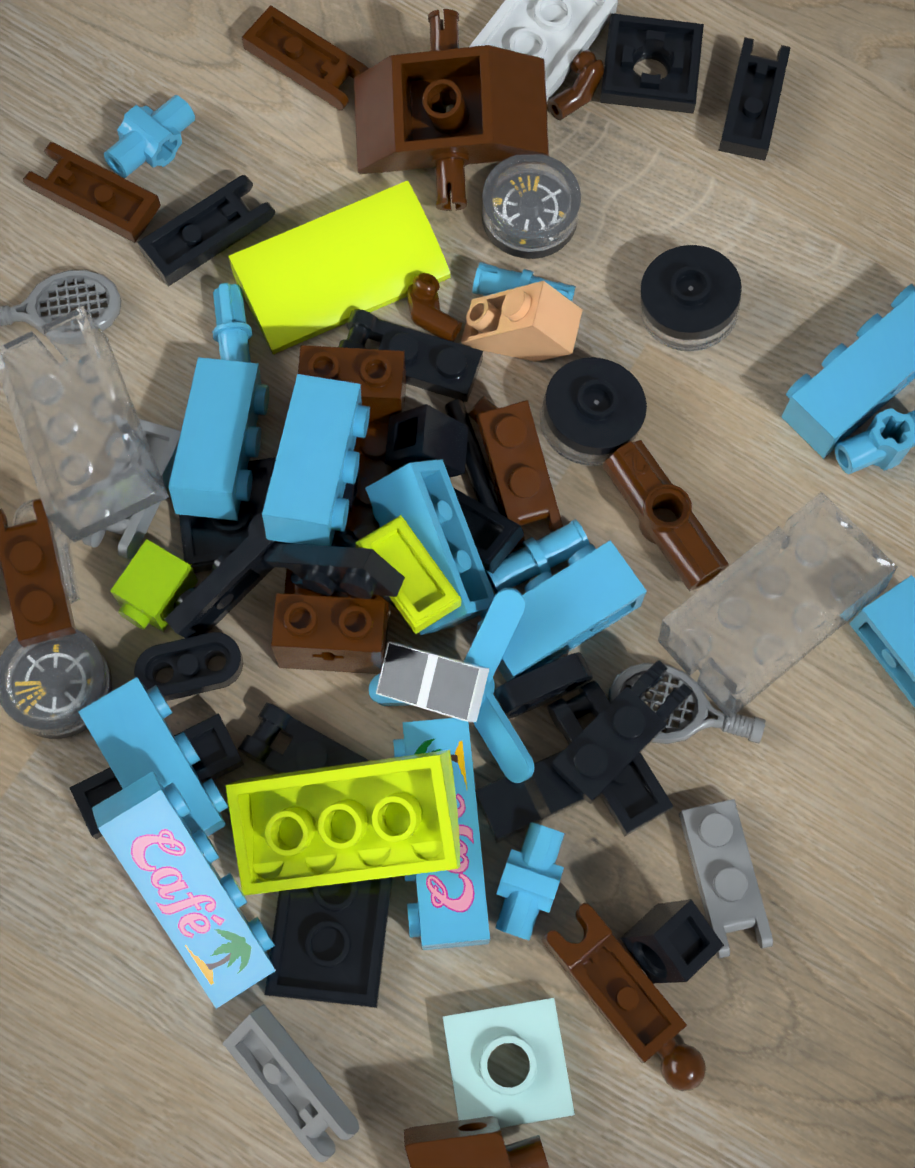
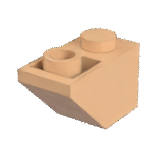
[461,281,582,362]

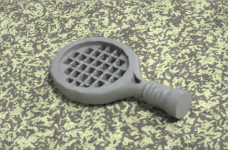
[0,270,122,341]
[609,662,766,744]

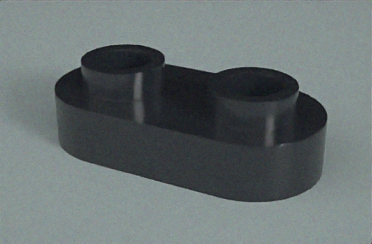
[134,632,243,701]

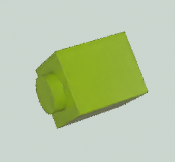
[110,539,198,632]

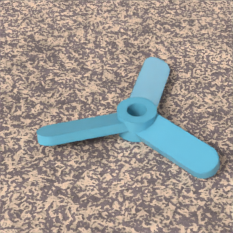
[369,588,535,783]

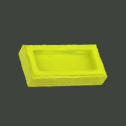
[355,515,462,634]

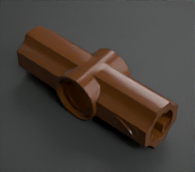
[603,440,729,592]

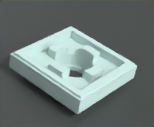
[443,998,575,1128]

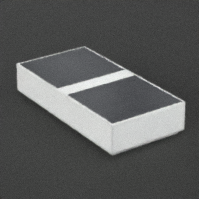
[376,641,489,722]

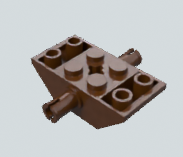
[354,9,549,211]

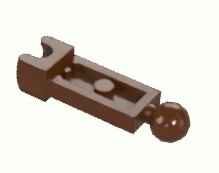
[542,902,706,1091]

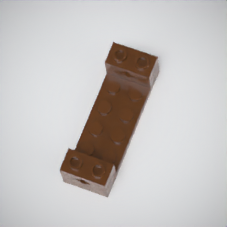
[271,345,406,674]

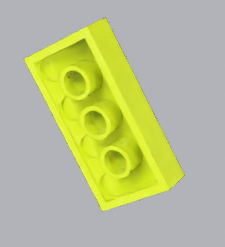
[228,180,451,355]
[225,750,460,896]

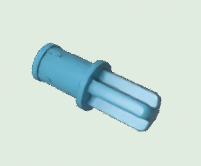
[212,283,253,363]

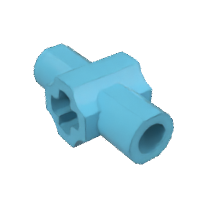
[104,95,195,178]
[834,408,915,474]
[495,822,565,940]

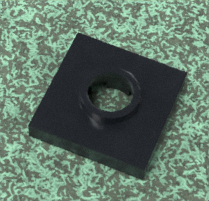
[600,13,704,114]

